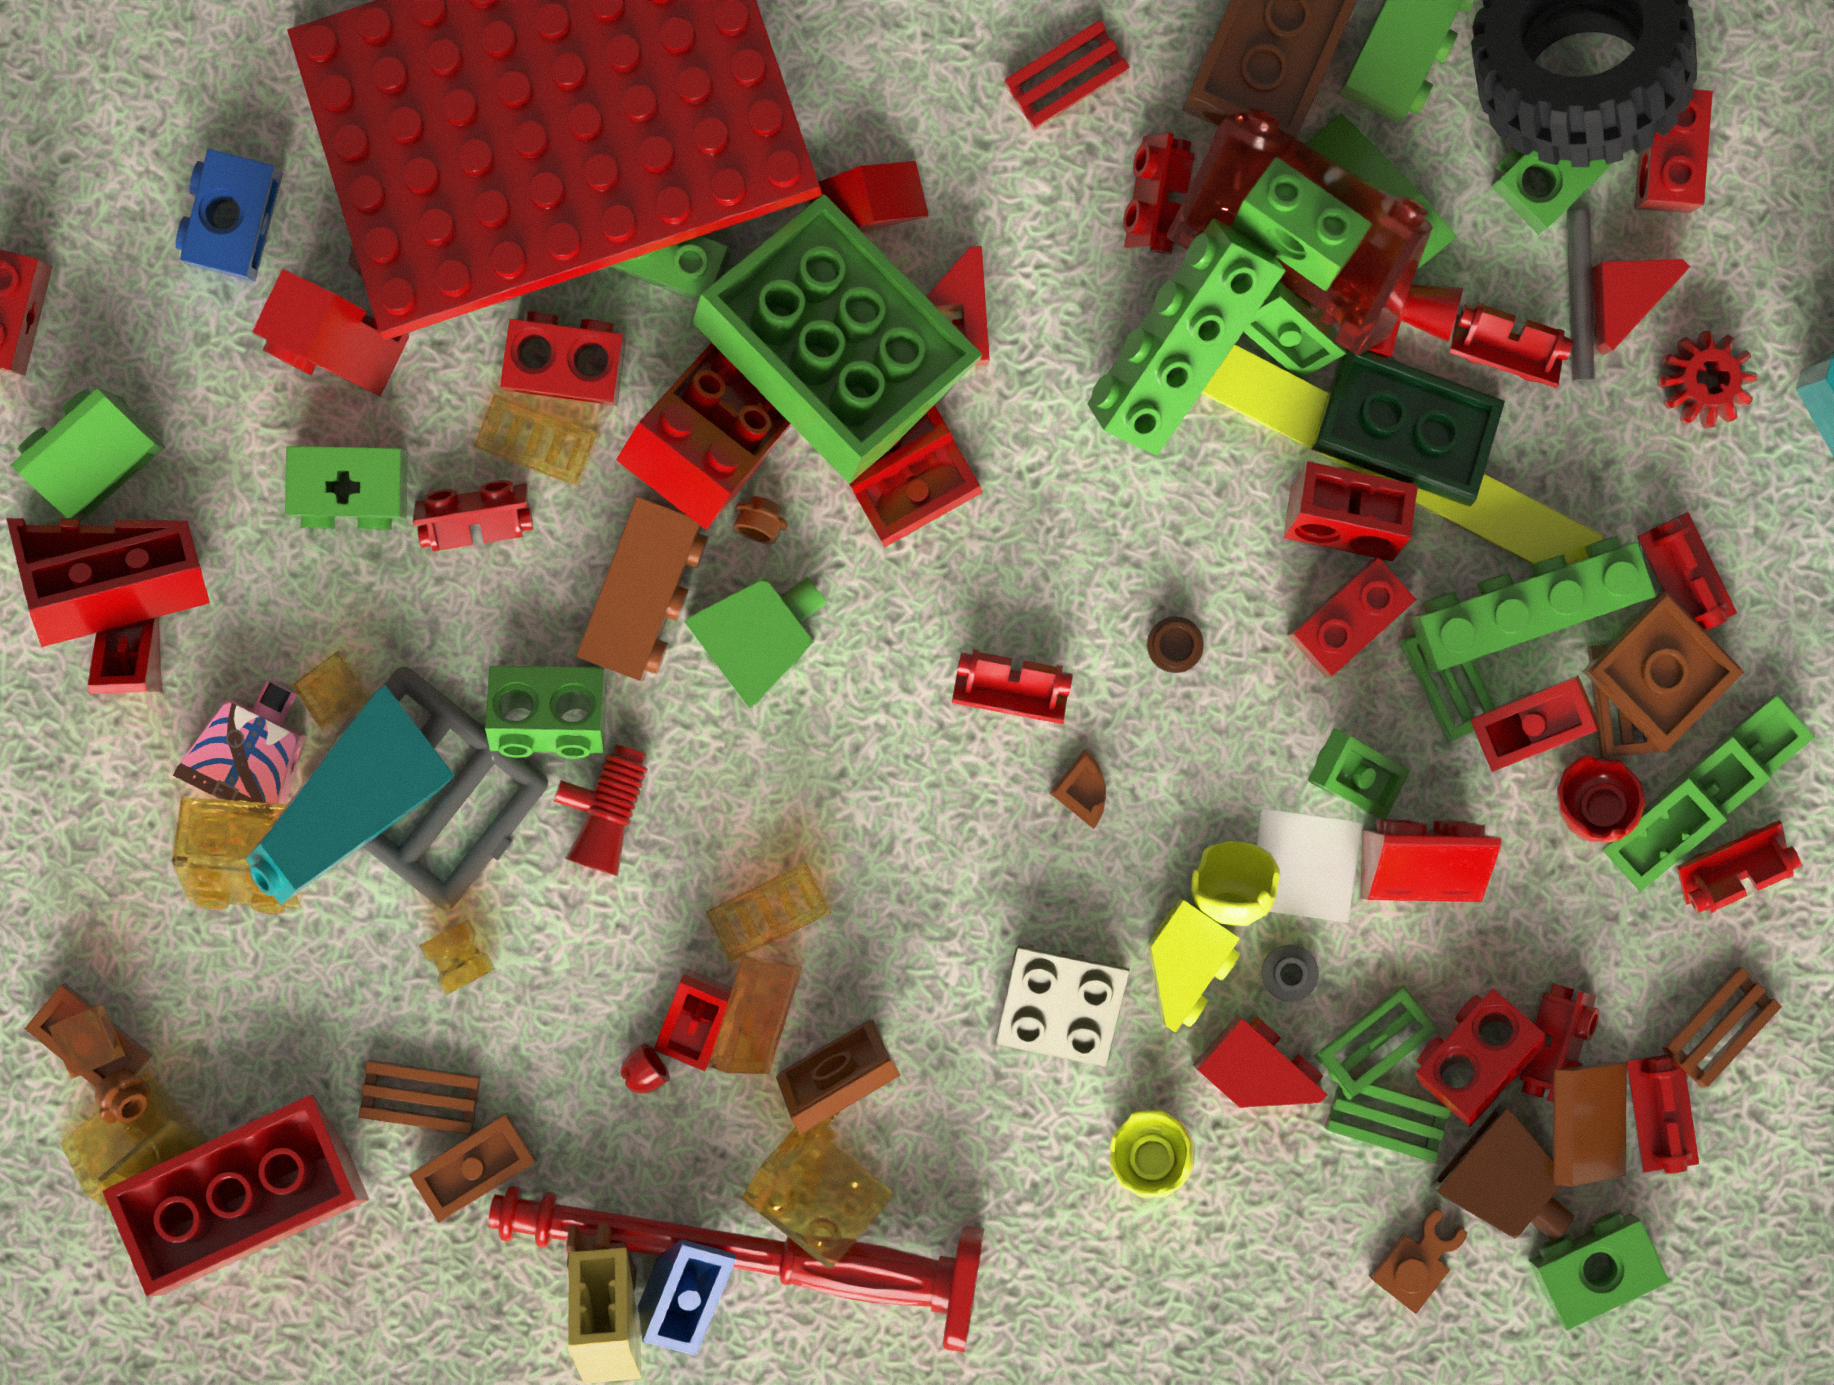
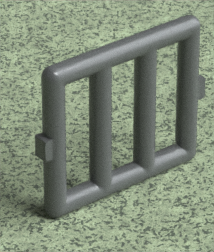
[337,667,549,910]

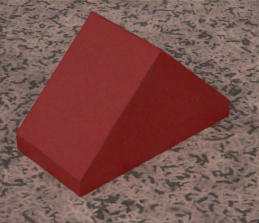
[809,161,929,232]
[1592,259,1691,355]
[87,617,162,694]
[653,969,739,1072]

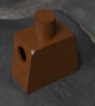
[1430,1104,1575,1241]

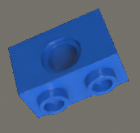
[176,149,283,282]

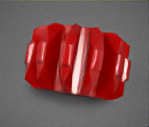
[1657,331,1757,428]

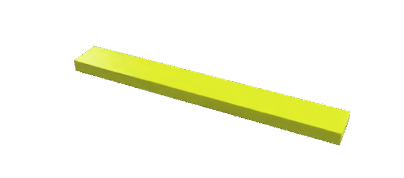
[1201,345,1603,565]

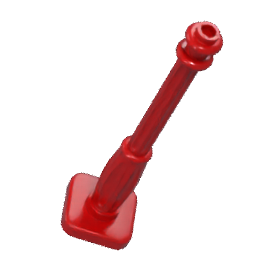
[488,1186,985,1353]

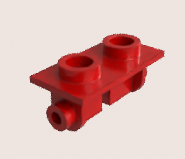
[1123,133,1195,255]
[1449,302,1573,388]
[413,480,534,552]
[1637,512,1737,630]
[952,649,1073,724]
[1676,820,1802,914]
[1519,983,1599,1102]
[1626,1054,1699,1174]

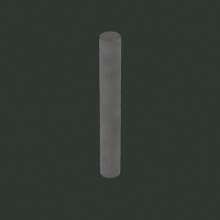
[1567,209,1595,381]

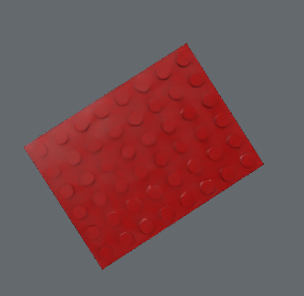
[287,0,822,341]

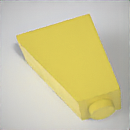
[568,1248,641,1383]

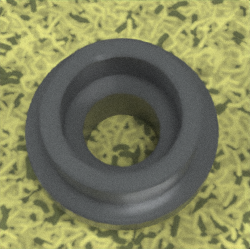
[1262,945,1319,1002]

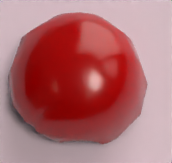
[1557,754,1646,843]

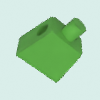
[684,576,827,708]

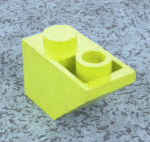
[1148,897,1241,1033]

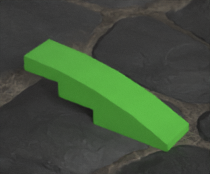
[1602,691,1815,892]

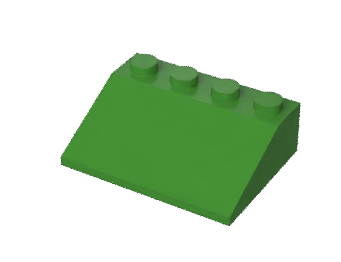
[692,194,982,484]

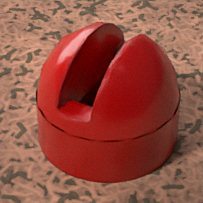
[620,1043,670,1094]

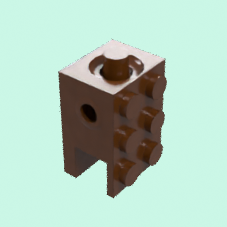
[1182,0,1357,156]

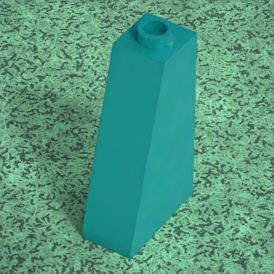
[246,685,455,905]

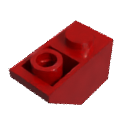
[1193,1014,1328,1108]

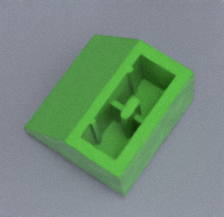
[10,388,165,522]

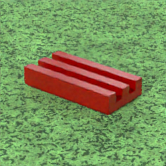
[1004,20,1130,130]

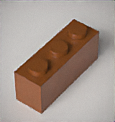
[576,496,709,681]

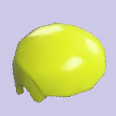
[1191,841,1280,926]
[1110,1110,1195,1198]

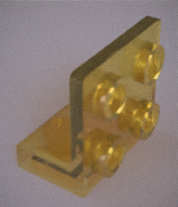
[171,797,302,914]
[741,1110,893,1269]

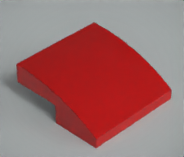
[848,405,983,548]

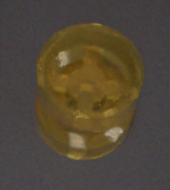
[418,919,495,995]

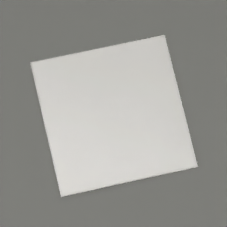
[1257,808,1362,923]

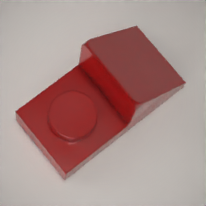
[926,246,990,366]
[1470,675,1601,772]

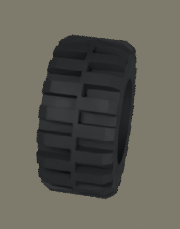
[1471,0,1697,167]

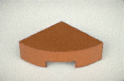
[1050,749,1106,829]

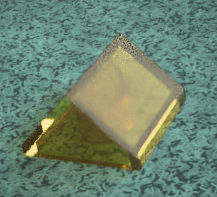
[60,1069,209,1213]

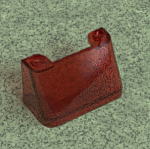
[1166,108,1433,355]

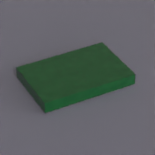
[1311,343,1505,507]

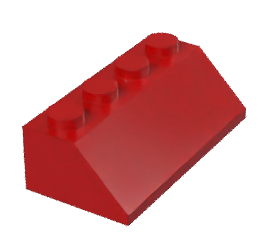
[102,1094,369,1296]

